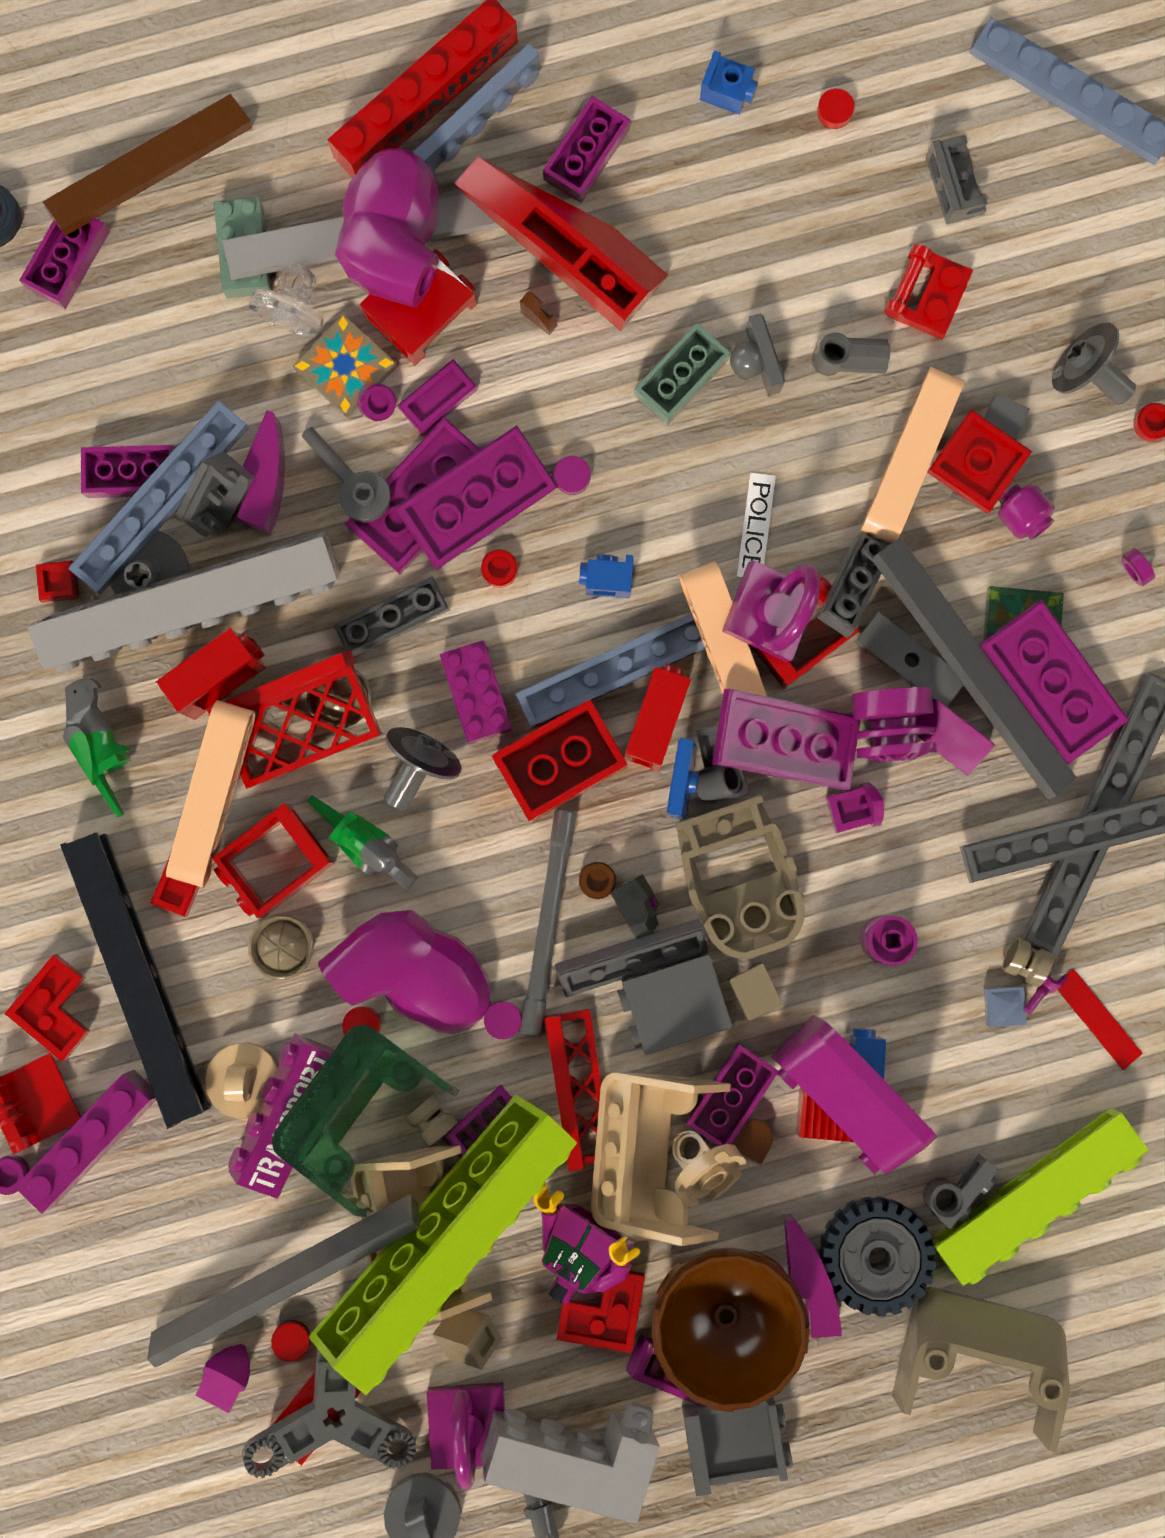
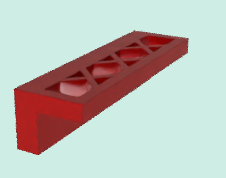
[545,1009,602,1171]

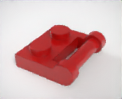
[884,244,973,340]

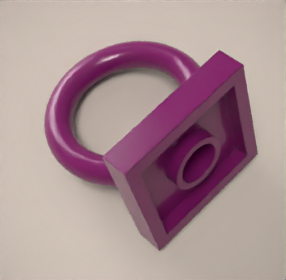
[722,561,820,662]
[427,1382,505,1490]

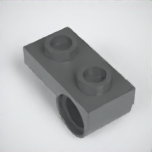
[696,724,749,803]
[923,1154,999,1229]

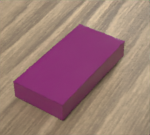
[397,359,478,436]

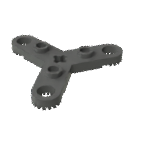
[242,1349,416,1478]

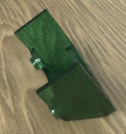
[272,1025,460,1217]

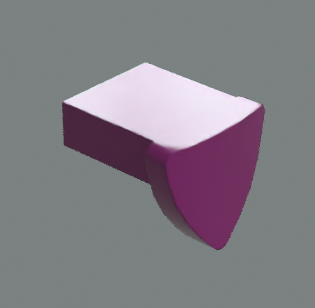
[826,782,884,833]
[195,1344,250,1413]

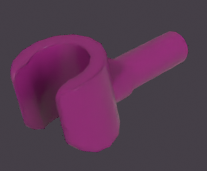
[1023,964,1067,1014]

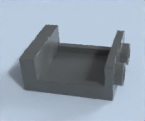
[617,953,733,1055]
[682,1397,793,1496]

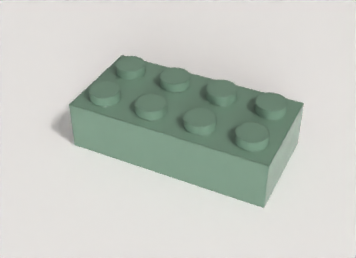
[214,197,272,298]
[634,323,731,426]

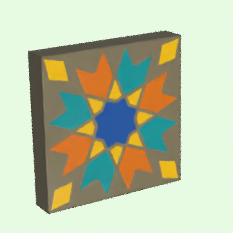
[293,314,397,418]

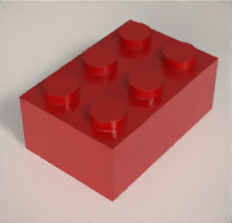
[491,699,628,823]

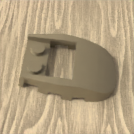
[676,795,805,959]

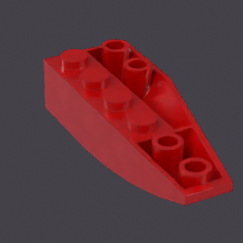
[454,156,668,332]

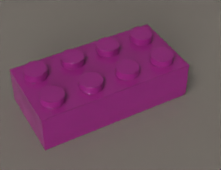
[543,96,630,203]
[19,219,110,309]
[81,445,176,498]
[440,640,513,744]
[686,1043,778,1146]

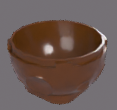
[651,1247,810,1413]

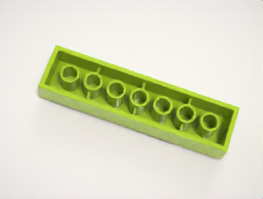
[309,1094,577,1396]

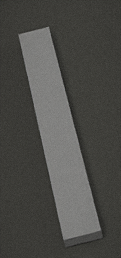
[222,193,500,280]

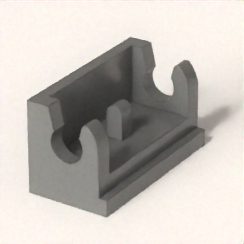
[926,135,987,225]
[174,451,255,537]

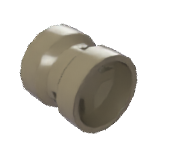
[1002,937,1055,987]
[404,1093,458,1147]

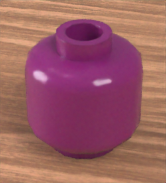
[998,484,1055,540]

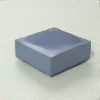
[983,986,1027,1027]

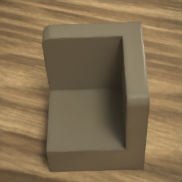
[730,962,783,1021]
[433,1309,502,1370]

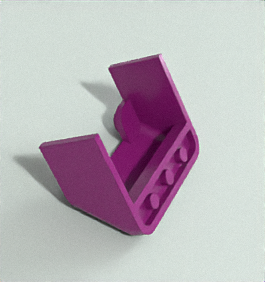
[770,1015,938,1175]

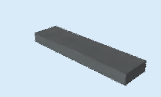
[555,918,708,997]

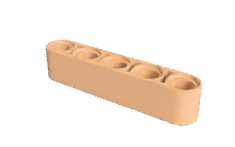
[860,366,965,544]
[679,561,767,697]
[166,700,255,888]

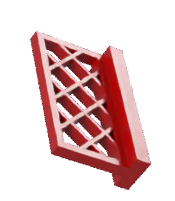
[206,649,382,789]

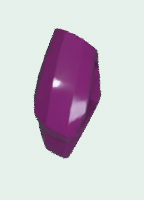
[335,148,439,308]
[318,910,492,1034]

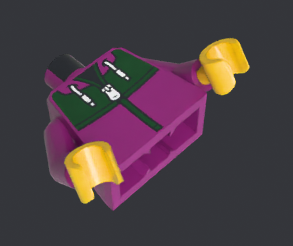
[533,1185,640,1305]

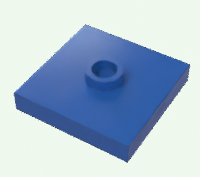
[666,738,699,821]

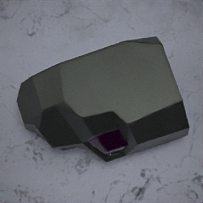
[610,874,659,939]

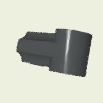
[812,332,890,376]

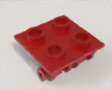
[0,1053,81,1155]

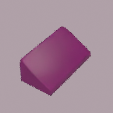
[917,699,995,776]

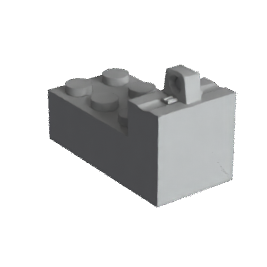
[480,1402,660,1524]

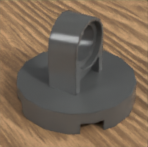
[383,1472,461,1538]

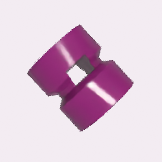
[860,915,918,966]

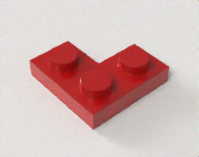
[4,954,90,1062]
[556,1271,645,1353]

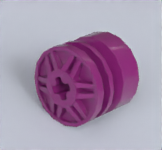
[852,687,937,762]

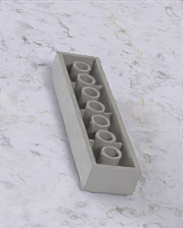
[27,530,341,673]

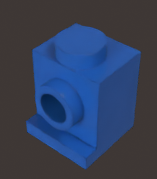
[699,50,758,115]
[579,554,633,598]
[849,1028,886,1080]

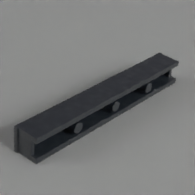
[60,832,211,1129]

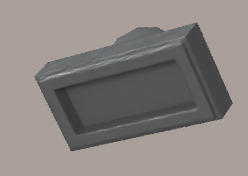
[730,313,785,397]

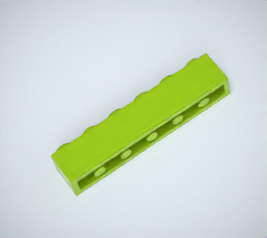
[931,1108,1149,1286]

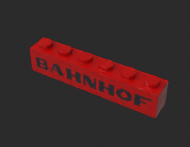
[327,0,518,178]

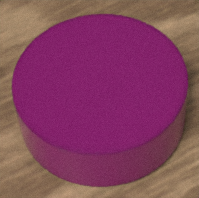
[357,383,396,421]
[554,456,591,495]
[1121,548,1155,586]
[484,1001,522,1039]
[0,1155,30,1195]

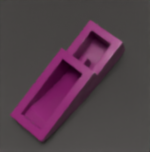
[237,410,285,536]
[783,1214,842,1338]

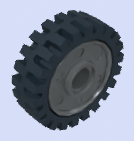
[819,1196,936,1317]

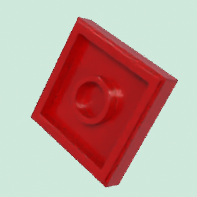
[927,410,1032,514]

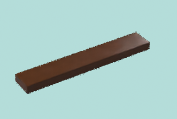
[42,94,252,236]

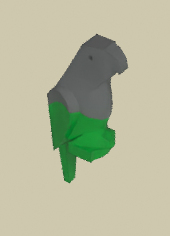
[63,678,132,818]
[307,795,418,891]

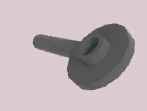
[302,427,392,523]

